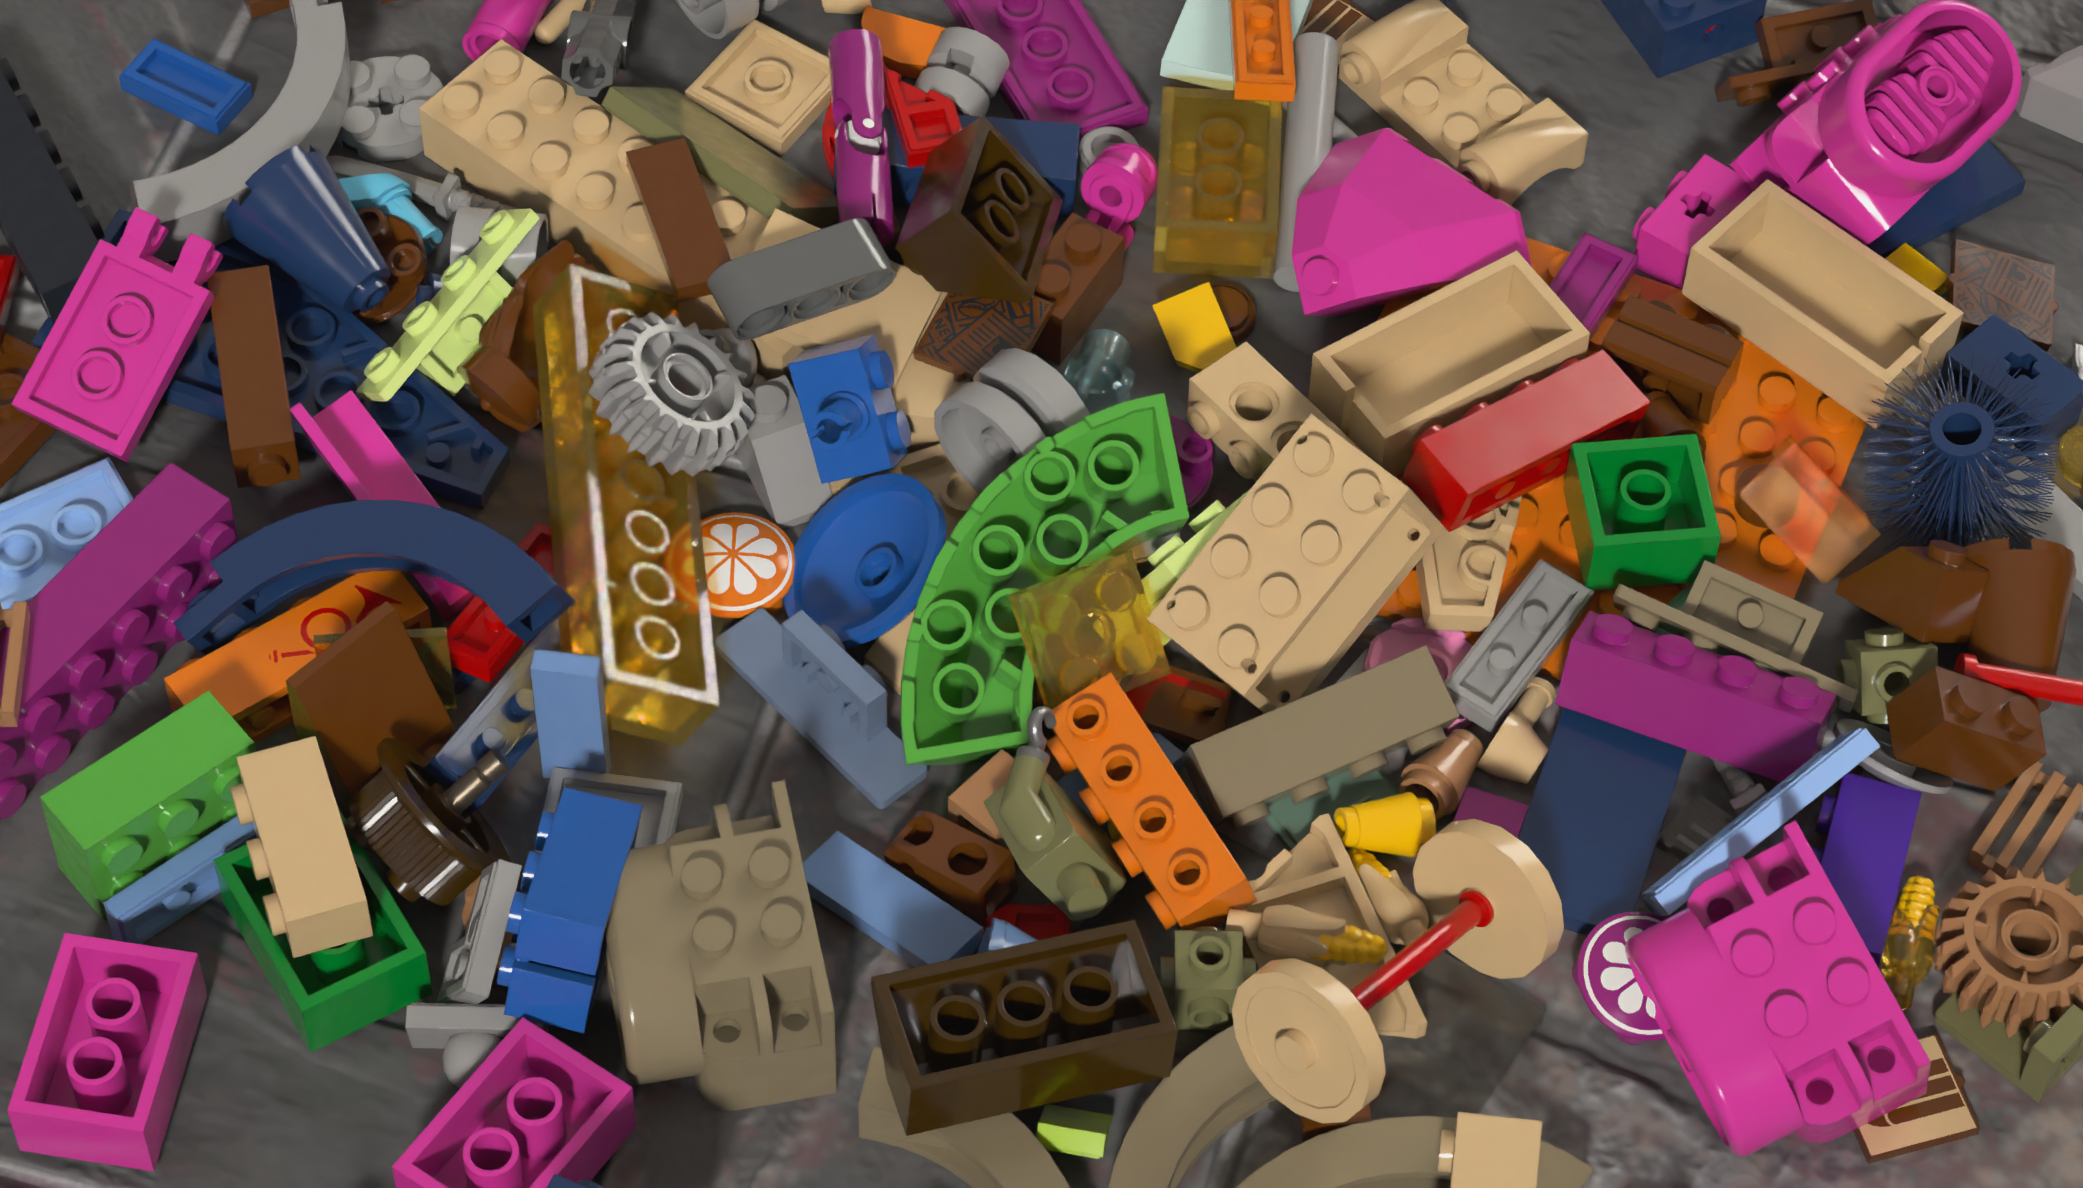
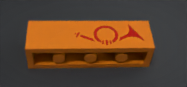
[164,571,433,743]

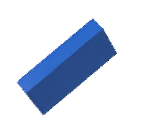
[119,38,253,136]

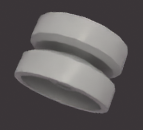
[934,348,1090,494]

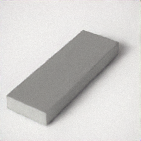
[1445,559,1595,733]

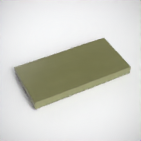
[601,86,838,227]

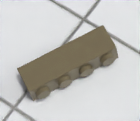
[1181,645,1459,831]

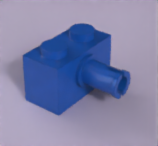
[788,334,911,484]

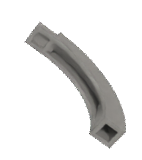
[133,0,351,263]

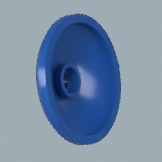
[784,474,946,648]

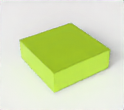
[1036,1104,1113,1159]

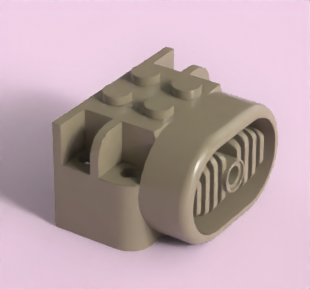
[605,780,837,1111]

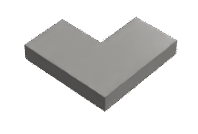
[437,859,522,1004]

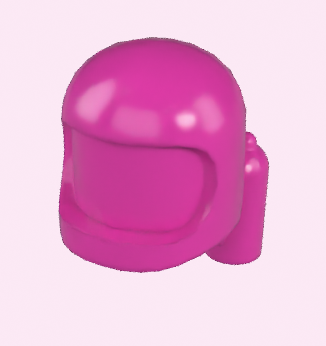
[1081,143,1159,252]

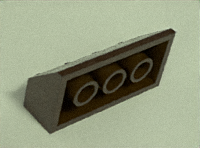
[871,920,1178,1136]

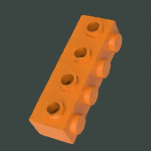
[1046,672,1257,930]

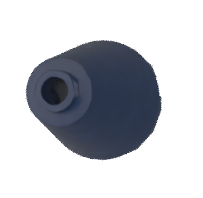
[223,144,391,313]

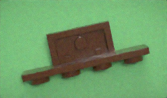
[1715,0,1877,107]

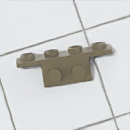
[1613,560,1858,715]

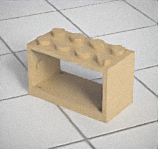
[1147,414,1445,714]

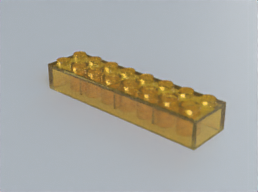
[533,264,720,746]

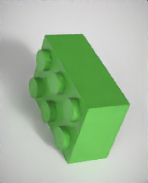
[40,690,256,921]

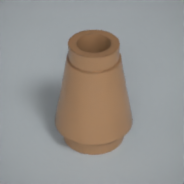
[1399,729,1483,820]

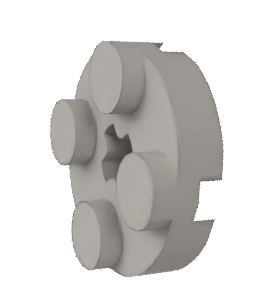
[336,55,443,162]

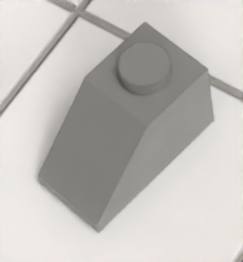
[736,375,833,530]

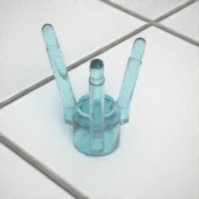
[1063,329,1135,405]

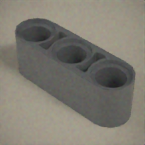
[707,218,896,340]

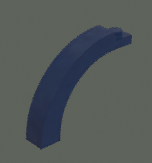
[173,500,576,655]

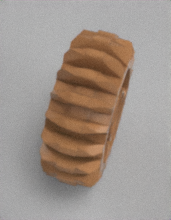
[1934,864,2083,1039]

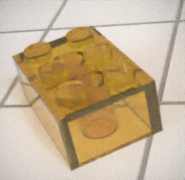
[1152,87,1282,279]

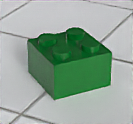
[1563,434,1721,590]

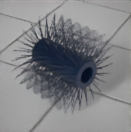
[1863,353,2059,552]

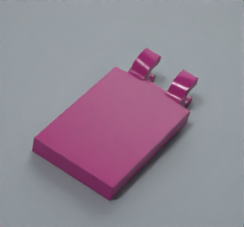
[11,207,223,462]

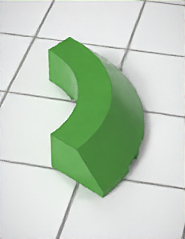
[900,392,1189,766]

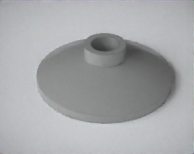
[1833,718,1954,794]

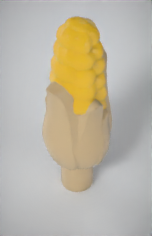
[1347,848,1429,946]
[1225,905,1387,966]

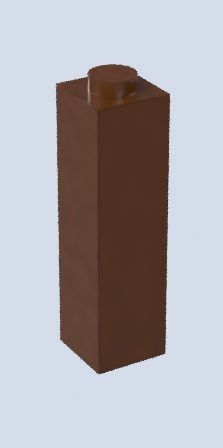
[207,265,301,488]

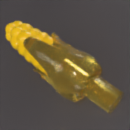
[1880,875,1940,1010]

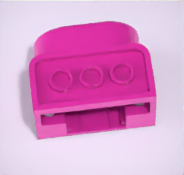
[1730,0,2022,246]
[1625,820,1931,1157]

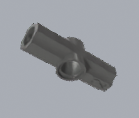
[561,0,637,97]

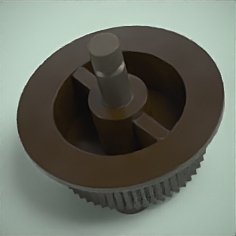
[344,737,511,906]

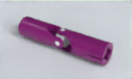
[828,29,894,247]

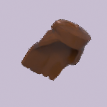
[457,240,627,432]

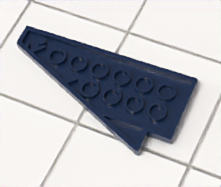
[32,209,510,510]

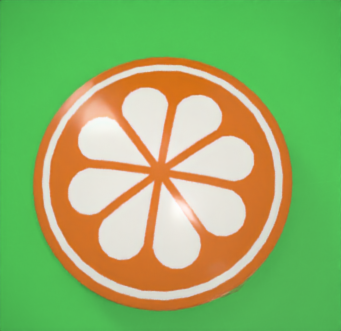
[670,512,795,618]

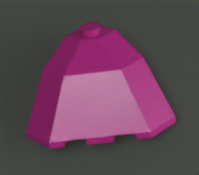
[1291,128,1532,317]

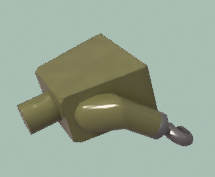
[983,706,1127,921]

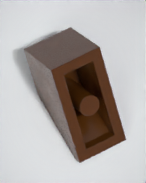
[1836,540,1990,643]

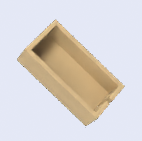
[1682,179,1964,429]
[1308,250,1590,476]

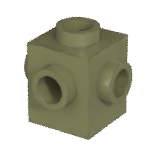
[1836,628,1938,724]
[1159,926,1256,1031]

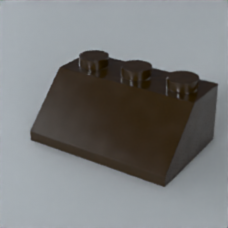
[895,115,1063,303]

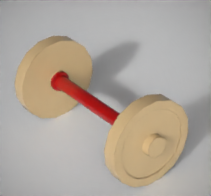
[1232,819,1564,1124]

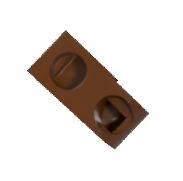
[883,811,1018,927]

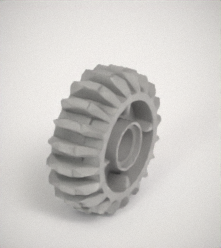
[588,312,756,477]

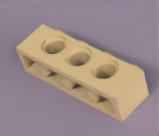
[1187,341,1370,482]

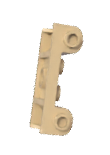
[1338,0,1588,206]

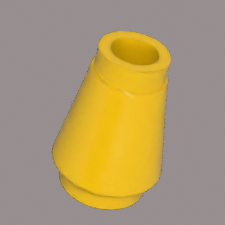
[1333,792,1436,857]

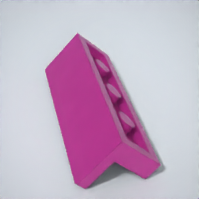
[289,390,475,621]

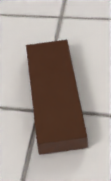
[626,138,731,302]

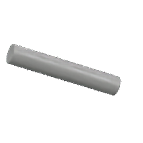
[1273,32,1339,292]

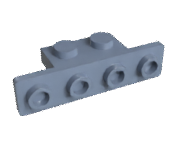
[715,608,927,809]

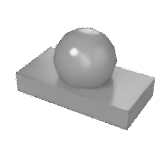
[405,1003,549,1088]

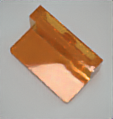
[1740,434,1881,583]

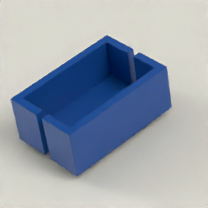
[497,787,643,1033]

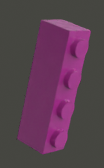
[1555,611,1837,782]

